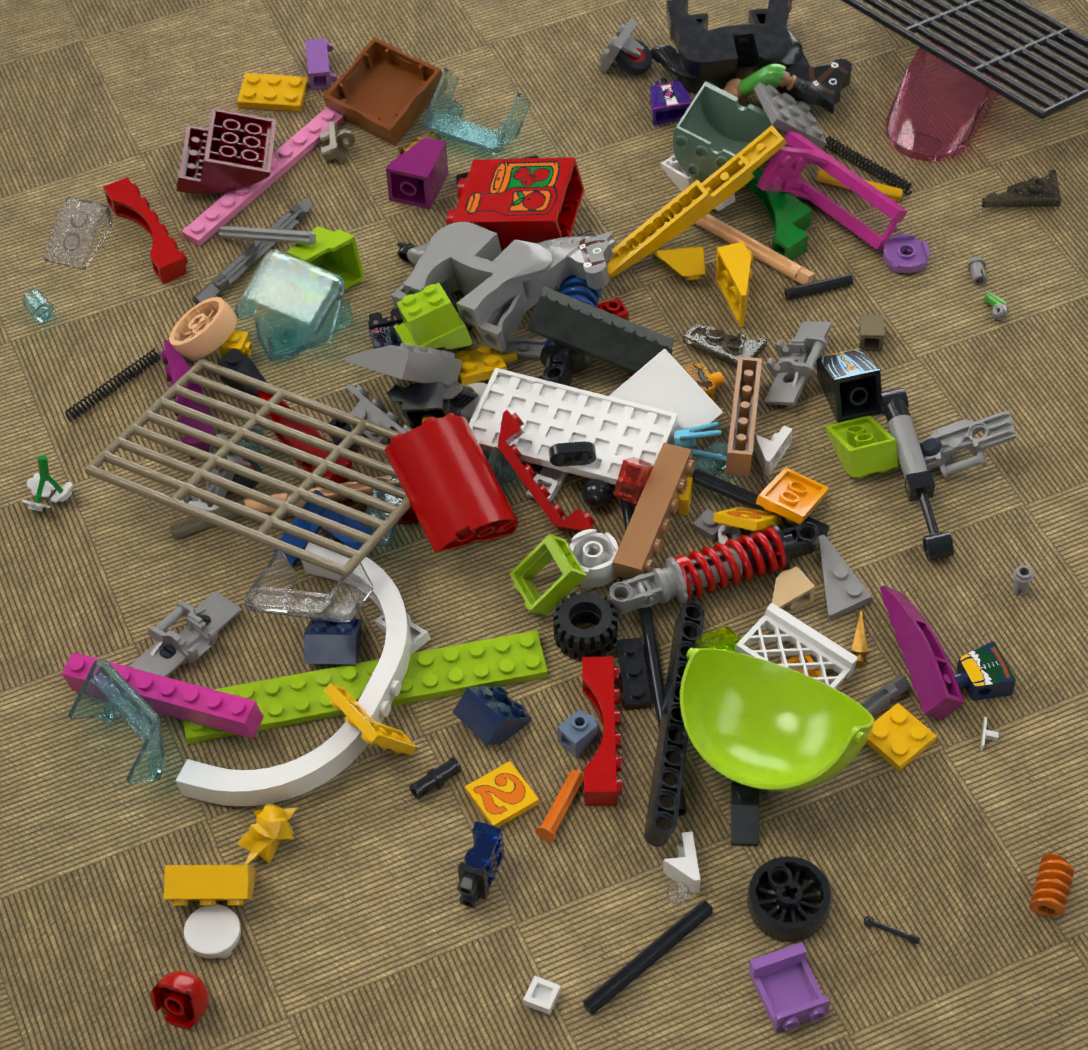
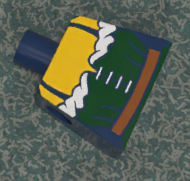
[954,641,1016,701]

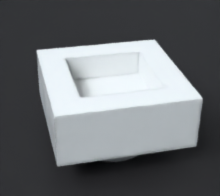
[523,976,561,1015]

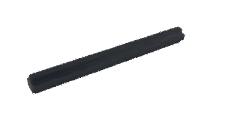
[692,469,830,536]
[583,900,713,1014]

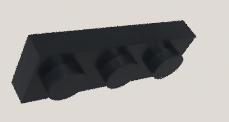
[616,637,651,710]

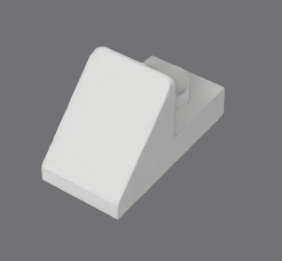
[754,426,793,477]
[663,832,700,894]

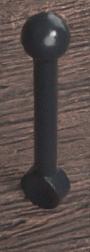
[864,916,920,944]

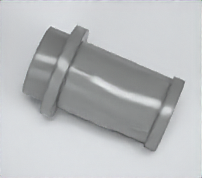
[967,256,987,286]
[1012,565,1034,596]

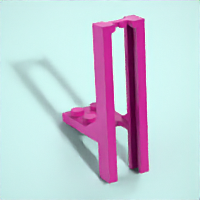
[756,131,908,250]

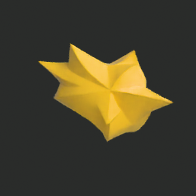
[237,803,298,865]

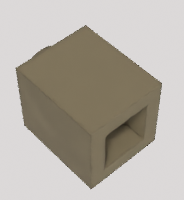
[858,314,885,351]

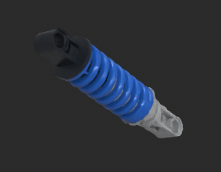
[540,232,602,386]

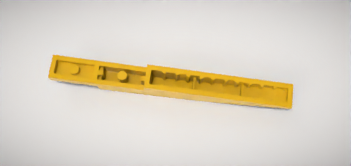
[607,125,787,279]

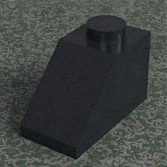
[217,348,267,397]
[730,782,759,846]

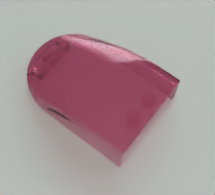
[885,40,1004,161]

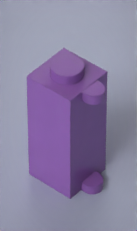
[305,38,337,90]

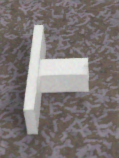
[980,717,999,751]

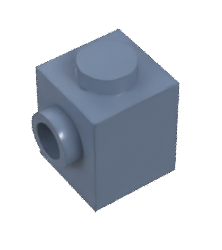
[557,709,599,758]

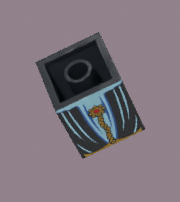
[816,348,882,423]

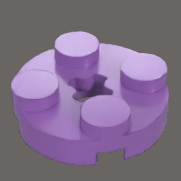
[883,234,930,274]

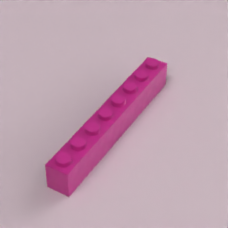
[61,652,264,739]

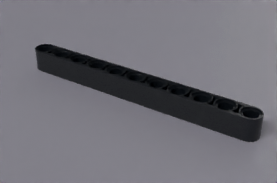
[644,601,705,847]

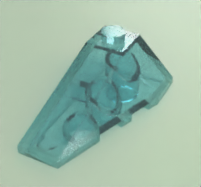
[254,300,353,361]

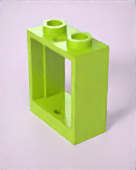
[509,534,587,616]

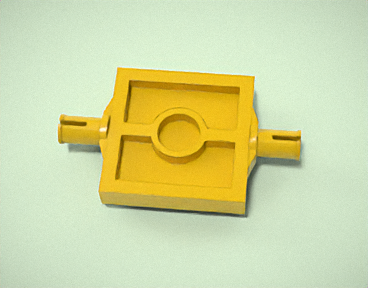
[454,345,518,385]

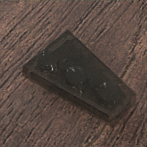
[682,324,767,368]

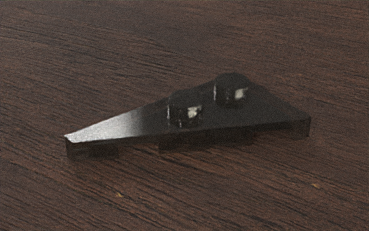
[981,170,1061,207]

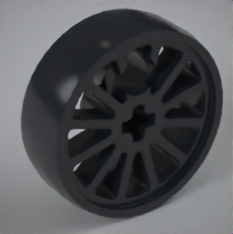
[747,856,832,942]

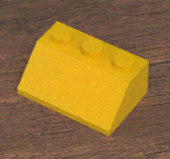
[164,865,256,906]

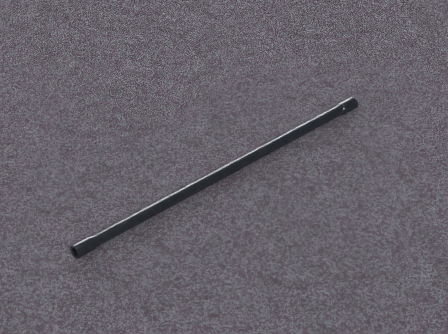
[618,486,687,816]

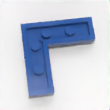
[273,490,374,566]

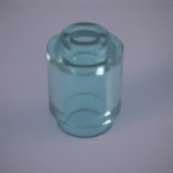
[23,289,54,322]

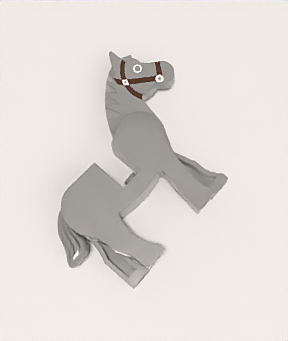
[391,222,615,352]

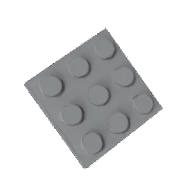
[754,82,827,149]

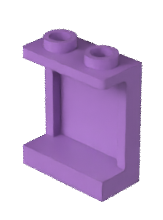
[749,942,830,1032]

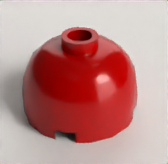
[150,970,209,1029]

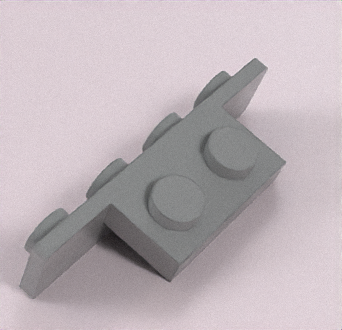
[346,384,412,444]

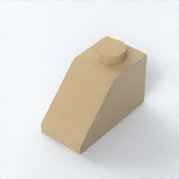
[772,566,815,614]

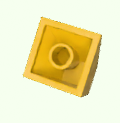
[653,246,706,280]

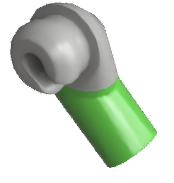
[984,292,1008,320]

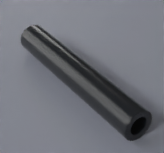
[784,274,853,300]

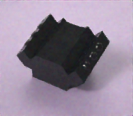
[386,381,479,429]

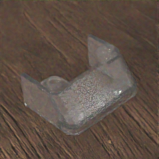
[244,551,374,623]

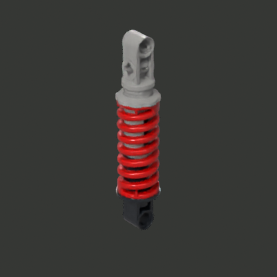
[609,522,819,615]

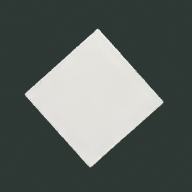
[609,349,723,445]

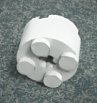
[569,529,618,590]

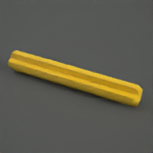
[817,169,903,202]

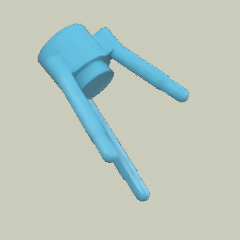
[674,422,727,461]

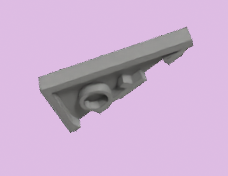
[818,534,872,622]

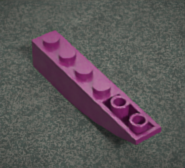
[161,340,215,460]
[880,586,964,720]

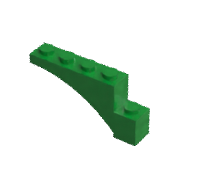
[746,169,812,261]

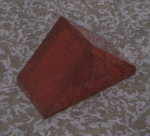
[613,457,654,504]

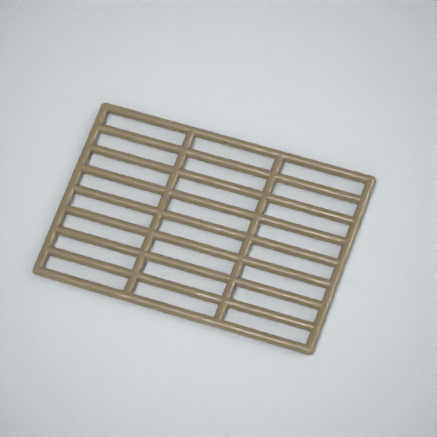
[84,359,411,577]

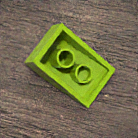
[825,415,899,478]

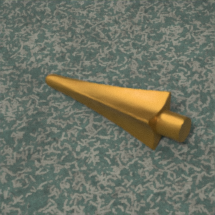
[850,610,869,668]

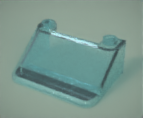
[235,250,345,349]
[68,660,166,784]

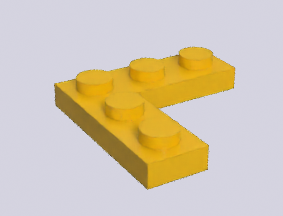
[324,683,418,755]

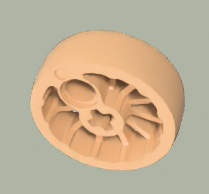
[169,297,238,361]

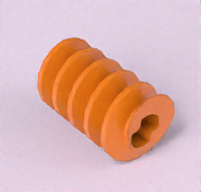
[1029,853,1075,917]

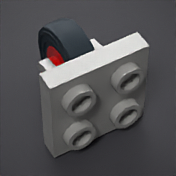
[598,19,653,75]
[202,434,262,498]

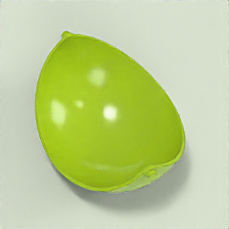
[680,648,874,792]

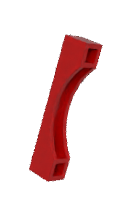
[103,177,188,284]
[582,657,622,806]

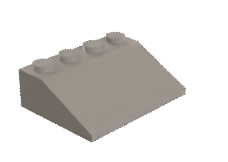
[345,343,463,385]

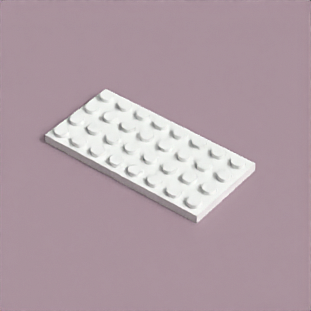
[469,368,678,492]

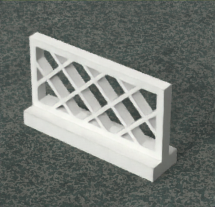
[735,603,858,689]

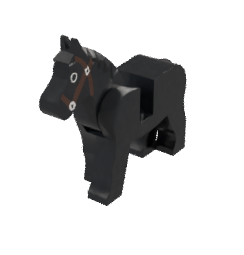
[651,0,852,114]

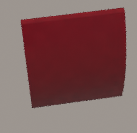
[176,108,277,194]

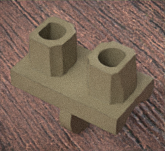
[319,120,355,163]

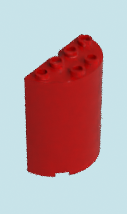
[384,413,519,554]

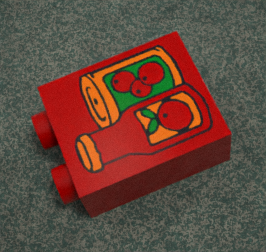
[446,157,585,252]

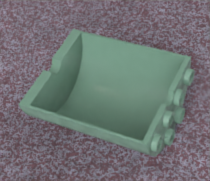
[673,81,778,183]

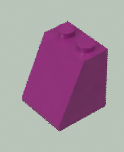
[386,137,448,209]

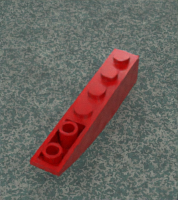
[256,389,352,484]

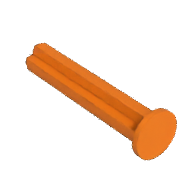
[535,769,584,842]

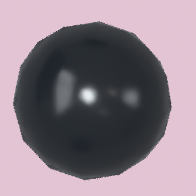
[582,479,612,509]

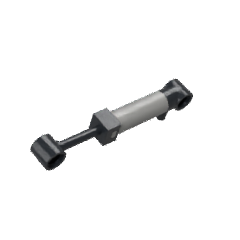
[879,388,954,560]

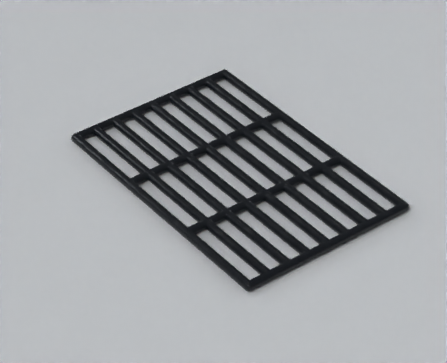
[841,0,1088,119]

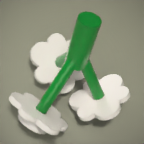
[22,456,74,512]

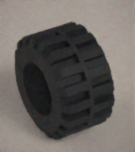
[553,591,618,661]

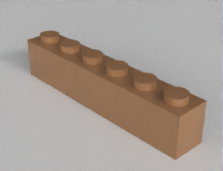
[725,356,762,477]
[613,443,695,579]

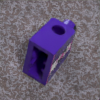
[650,78,692,125]

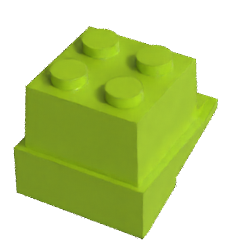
[287,226,365,306]
[394,283,473,350]

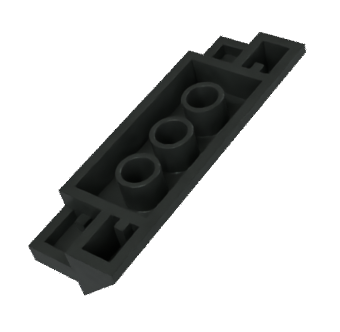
[527,286,675,374]

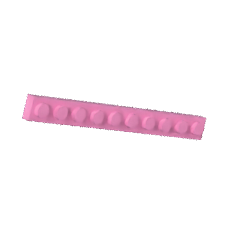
[182,107,344,247]

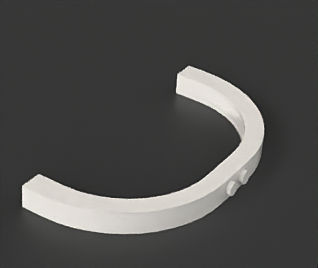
[175,542,412,806]

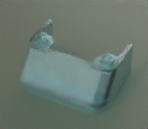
[424,68,531,154]

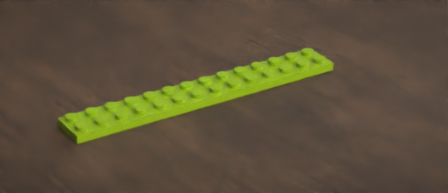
[184,630,548,744]

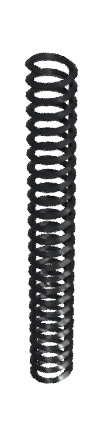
[825,136,912,195]
[65,348,161,422]

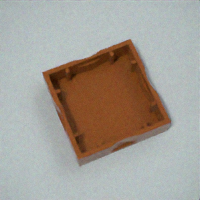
[323,37,446,146]

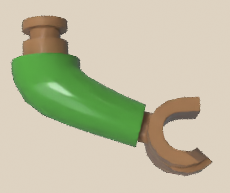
[723,63,796,107]

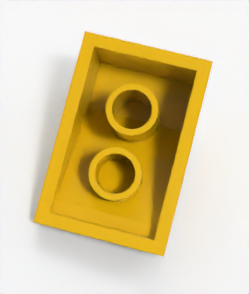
[716,241,753,327]

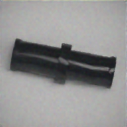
[409,757,462,800]

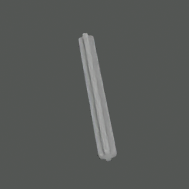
[219,226,316,244]

